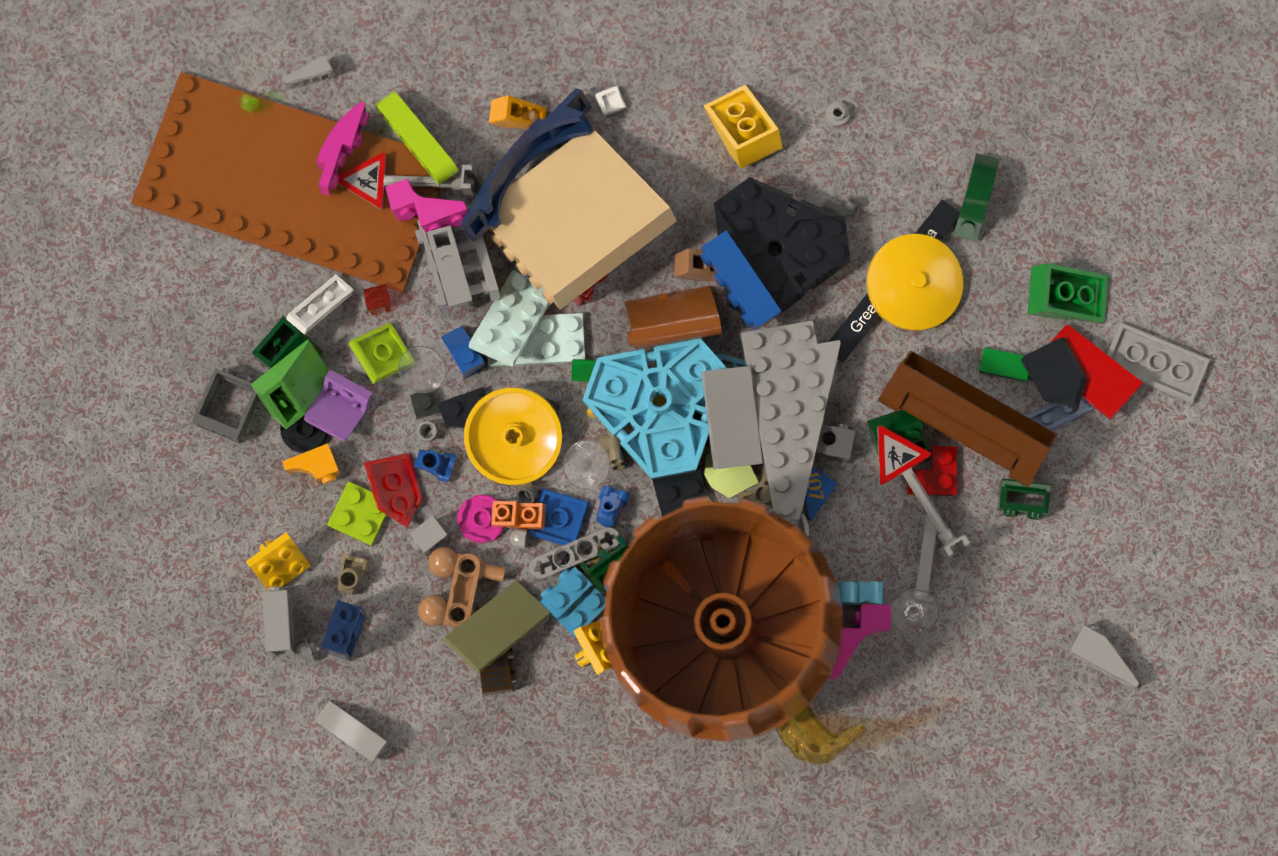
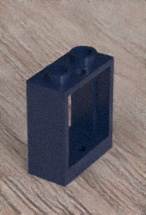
[321,600,366,661]

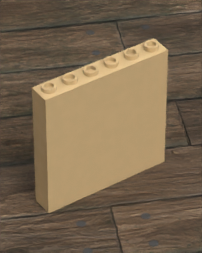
[484,130,676,310]

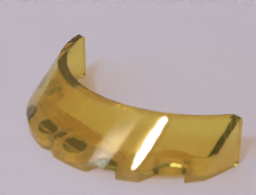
[776,706,867,765]

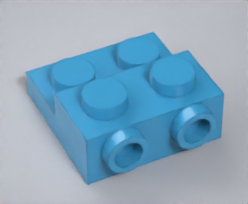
[540,567,606,638]

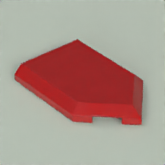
[364,453,423,528]

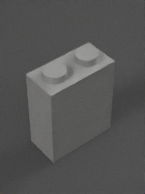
[262,587,296,657]

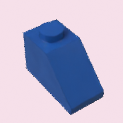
[441,326,485,379]

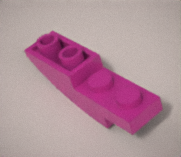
[317,102,370,196]

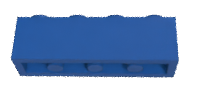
[700,231,781,330]

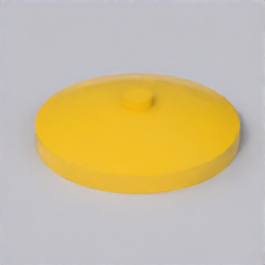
[866,234,963,331]
[464,387,562,485]

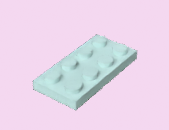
[469,270,550,367]
[488,313,585,368]

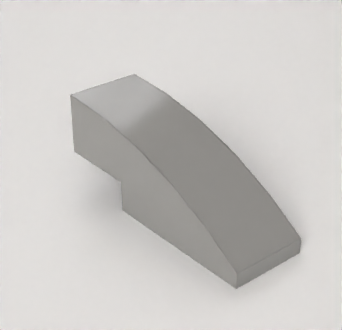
[315,701,388,763]

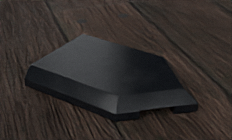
[1021,337,1088,410]

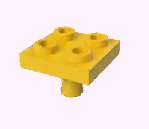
[246,532,311,590]
[573,620,613,675]

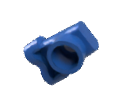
[414,449,456,483]
[596,486,630,527]

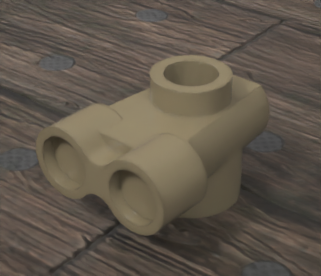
[599,430,625,470]
[337,553,371,596]

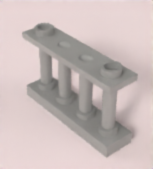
[415,206,500,315]

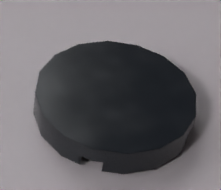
[280,415,328,453]

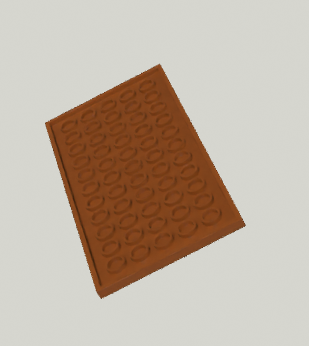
[131,71,441,293]

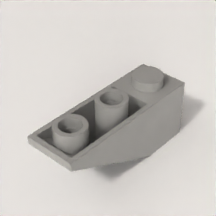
[427,225,472,308]

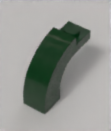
[954,153,999,242]

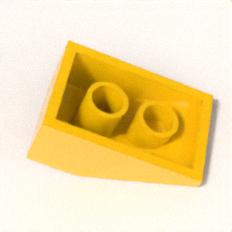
[704,85,783,169]

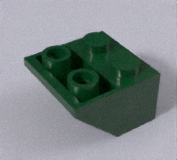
[252,316,323,370]
[867,409,930,463]

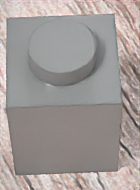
[409,516,449,556]

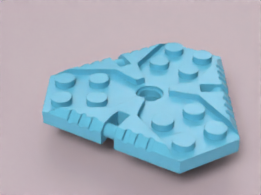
[583,338,727,480]

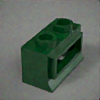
[997,479,1051,520]
[579,535,629,593]

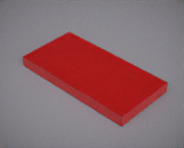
[1051,324,1143,420]

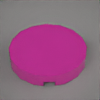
[457,494,505,544]

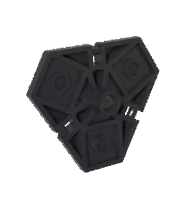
[713,177,851,324]

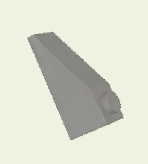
[1067,625,1139,690]

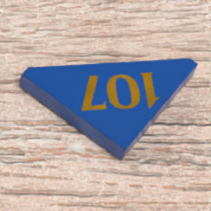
[805,467,837,521]

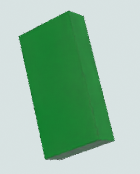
[979,347,1028,382]

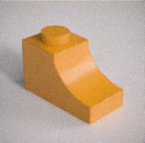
[489,95,547,129]
[282,444,340,484]

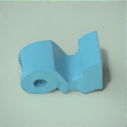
[837,581,883,605]

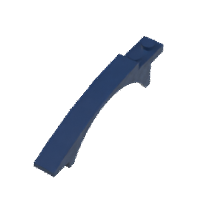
[461,88,594,242]

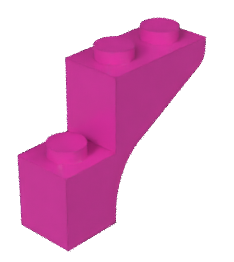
[385,178,468,236]
[828,604,891,680]

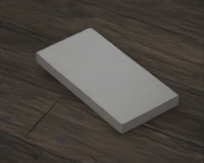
[1107,322,1211,404]
[701,366,763,470]

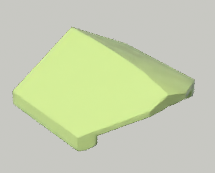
[704,453,759,498]

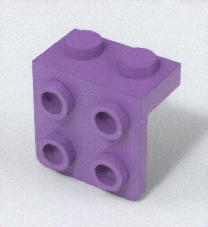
[304,370,373,441]

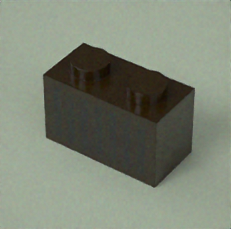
[480,647,517,695]

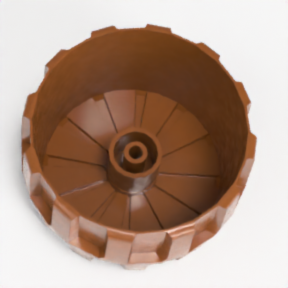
[600,496,843,742]

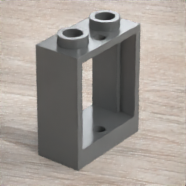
[192,368,260,444]

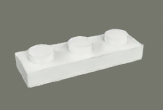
[287,274,354,334]

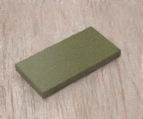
[444,580,550,674]

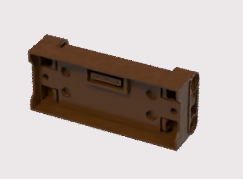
[877,350,1057,488]

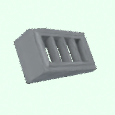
[283,55,335,89]

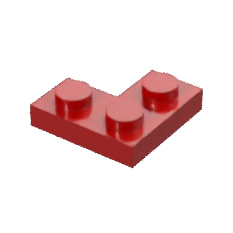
[907,446,957,496]

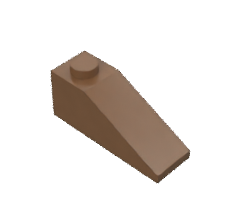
[674,248,717,282]

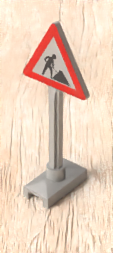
[338,152,479,209]
[877,426,970,558]

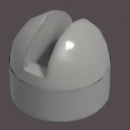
[417,421,437,441]
[510,529,528,549]

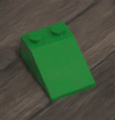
[1028,263,1108,323]

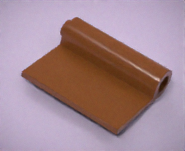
[624,286,722,350]

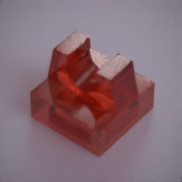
[363,284,391,316]

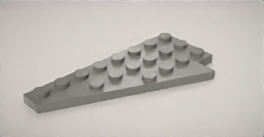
[740,320,841,522]

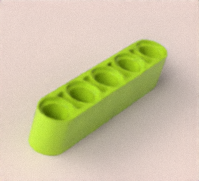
[375,91,459,185]

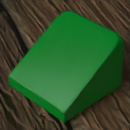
[571,359,596,382]

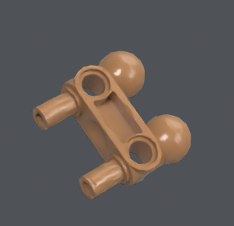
[418,547,505,628]

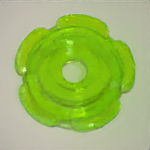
[238,93,261,113]

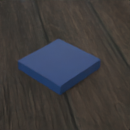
[528,488,589,546]

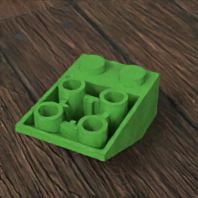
[250,339,329,429]

